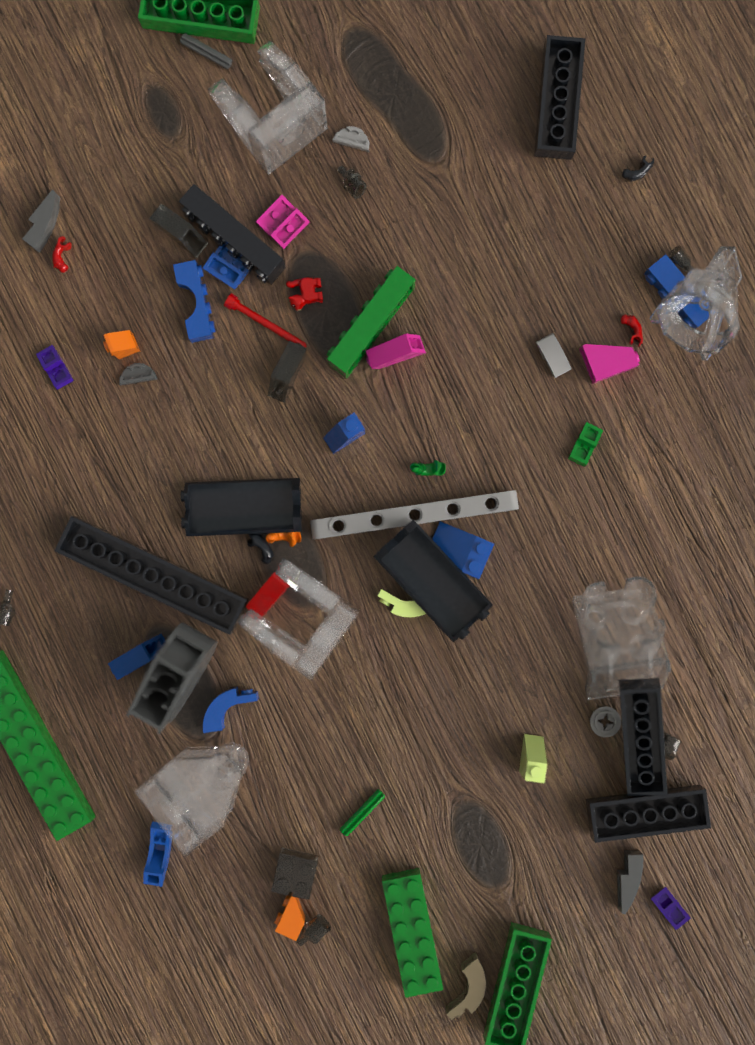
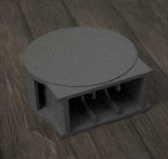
[126,622,218,735]

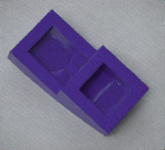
[36,345,74,390]
[651,887,691,930]

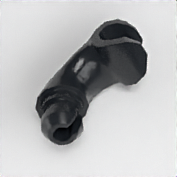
[622,155,655,182]
[247,533,274,564]

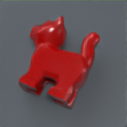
[286,277,323,311]

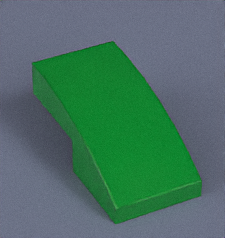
[568,422,603,467]

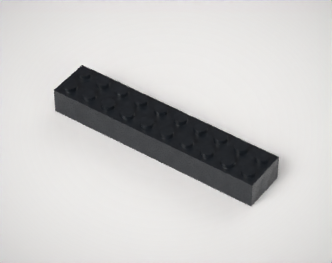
[54,516,249,635]

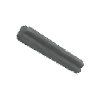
[180,33,232,69]

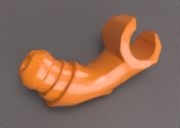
[265,532,301,547]

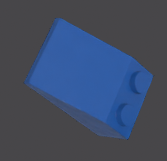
[432,522,494,579]

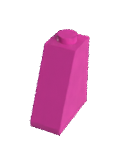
[366,334,426,369]
[579,344,640,384]

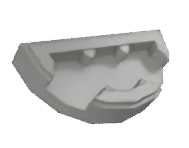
[333,126,370,152]

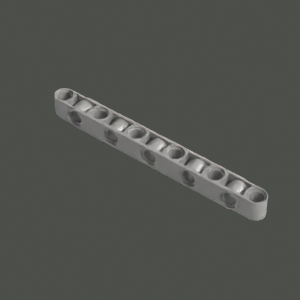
[310,490,519,540]

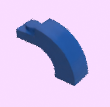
[203,687,259,733]
[143,821,173,887]

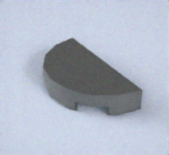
[119,363,158,386]

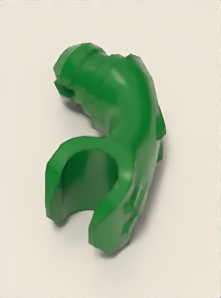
[410,460,446,476]

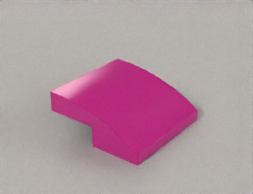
[255,195,310,249]

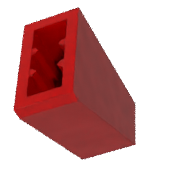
[245,572,292,619]

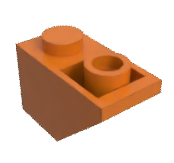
[103,330,140,359]
[274,890,306,941]

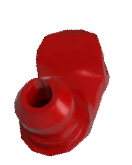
[52,236,72,273]
[620,314,643,347]

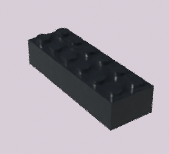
[534,35,586,160]
[179,184,286,285]
[619,678,667,796]
[586,785,711,843]

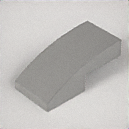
[536,333,572,378]

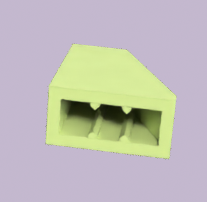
[519,734,547,783]

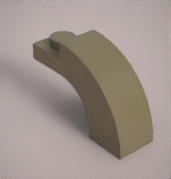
[445,952,486,1020]

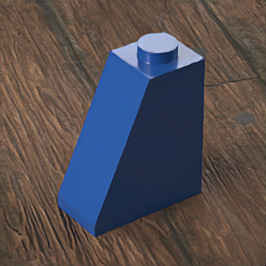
[323,412,365,454]
[108,633,166,680]

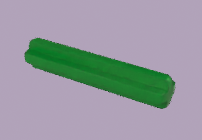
[340,789,385,837]

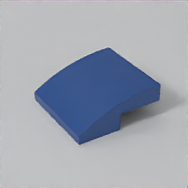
[203,245,249,290]

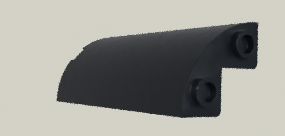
[181,478,302,537]
[373,520,493,642]

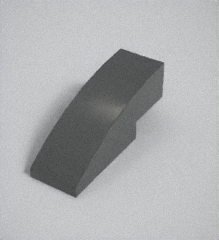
[22,190,60,253]
[617,850,644,914]

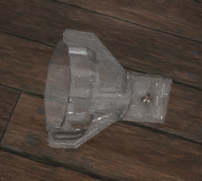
[650,246,742,361]

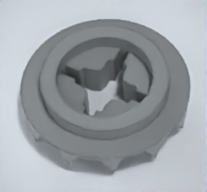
[590,706,621,737]

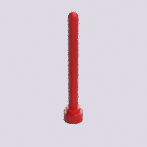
[224,293,307,349]

